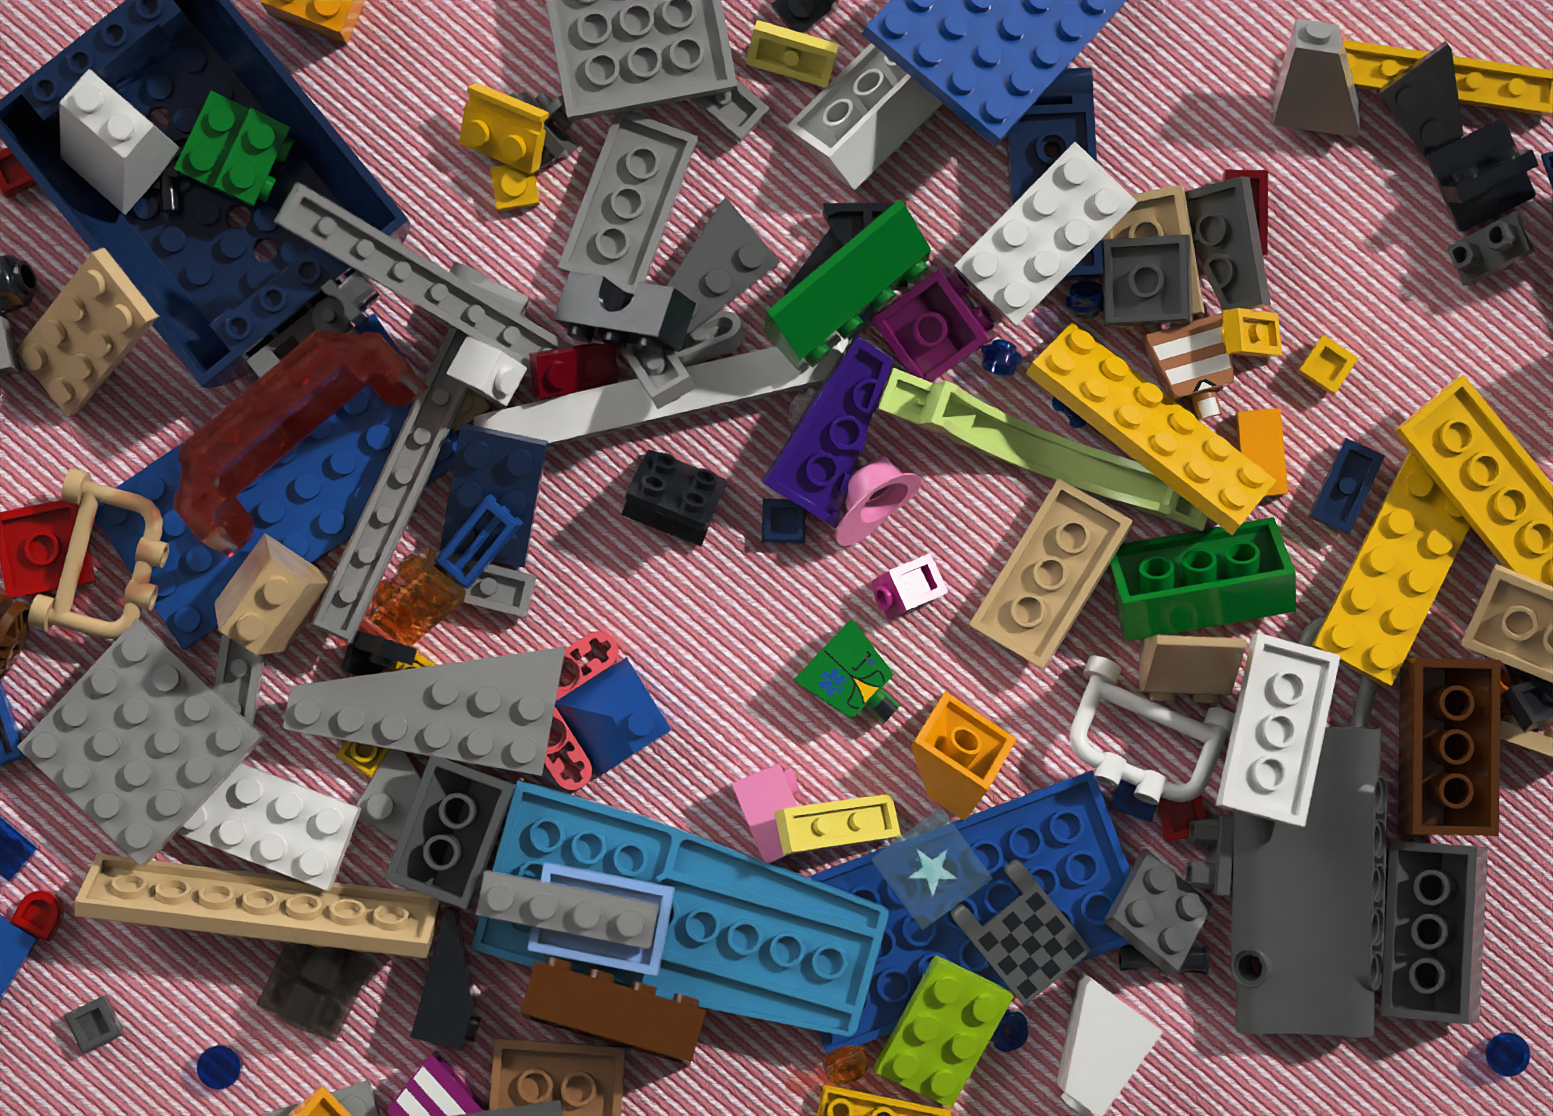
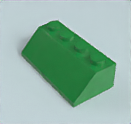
[764,199,931,370]
[1108,517,1296,642]

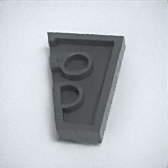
[1185,176,1271,310]

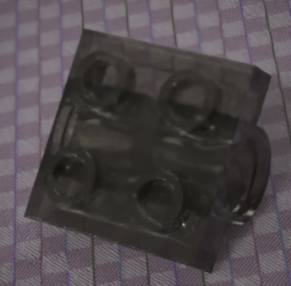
[256,942,375,1043]

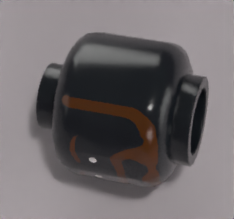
[0,254,37,316]

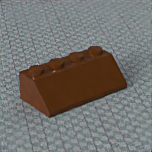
[1398,658,1501,836]
[520,956,706,1066]

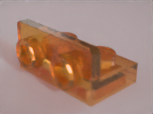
[369,547,466,647]

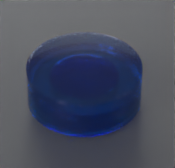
[197,1044,243,1090]

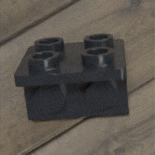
[1426,120,1539,232]
[621,450,727,546]

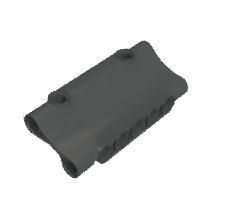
[1230,727,1387,1038]

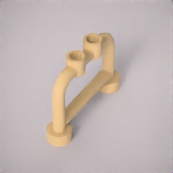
[28,468,169,639]

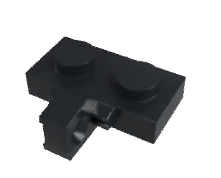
[1501,664,1553,732]

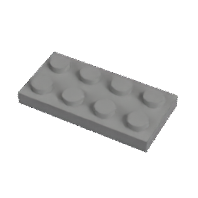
[558,111,698,297]

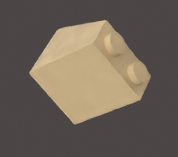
[214,533,332,655]

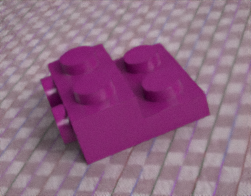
[871,267,996,383]

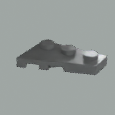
[667,196,780,338]

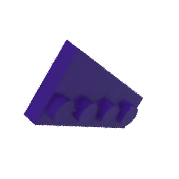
[762,334,893,528]

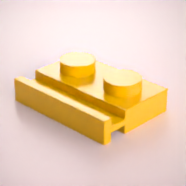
[459,82,549,174]

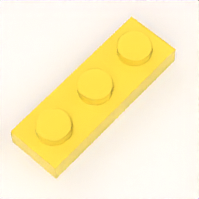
[774,794,901,855]

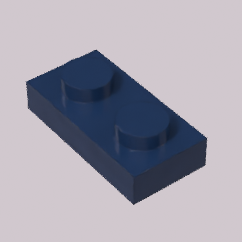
[1308,438,1385,535]

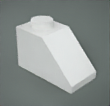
[446,335,527,408]

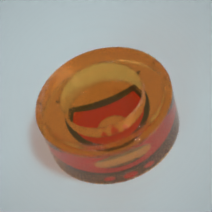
[823,1045,869,1085]

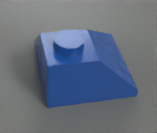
[555,657,673,777]

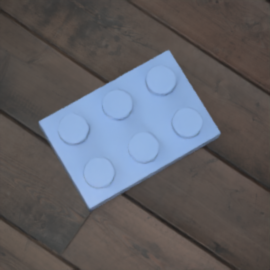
[527,862,675,976]

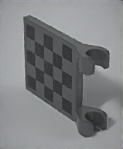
[950,859,1092,1006]

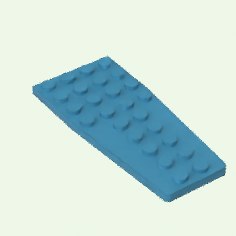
[471,780,889,1036]

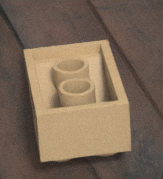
[1138,635,1247,703]

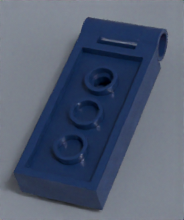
[1006,67,1103,281]

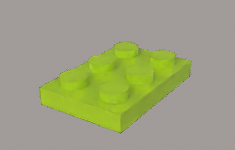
[873,955,1014,1109]

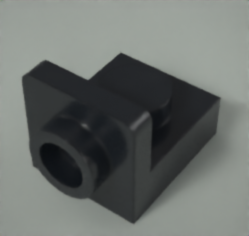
[771,0,839,34]
[341,630,417,676]

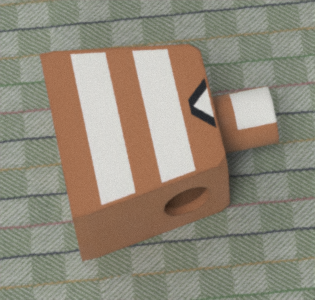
[1141,313,1234,421]

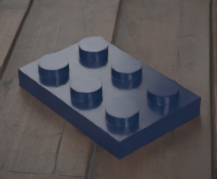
[440,423,548,568]

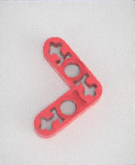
[545,631,619,790]

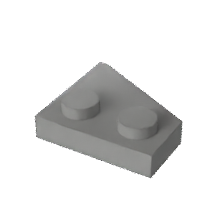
[356,749,422,842]

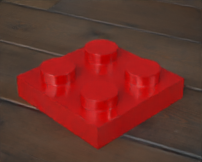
[0,500,96,600]

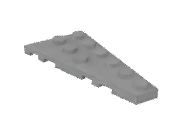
[283,647,566,776]

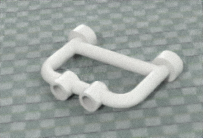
[1069,656,1235,805]

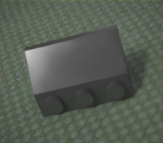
[384,754,516,910]

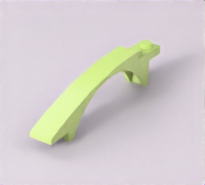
[876,368,1208,531]

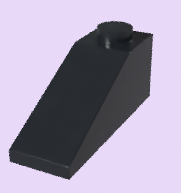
[410,907,481,1051]

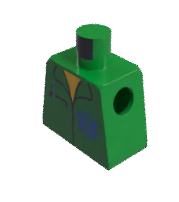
[794,619,900,724]

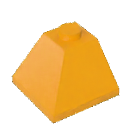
[911,691,1017,821]

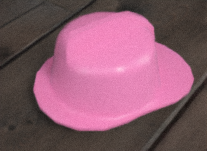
[835,455,921,546]

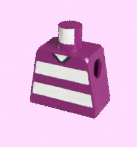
[387,1050,489,1116]

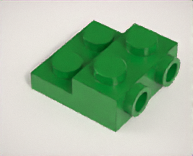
[174,91,295,208]

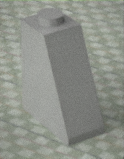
[1273,19,1360,138]

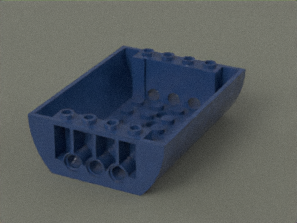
[0,0,410,388]

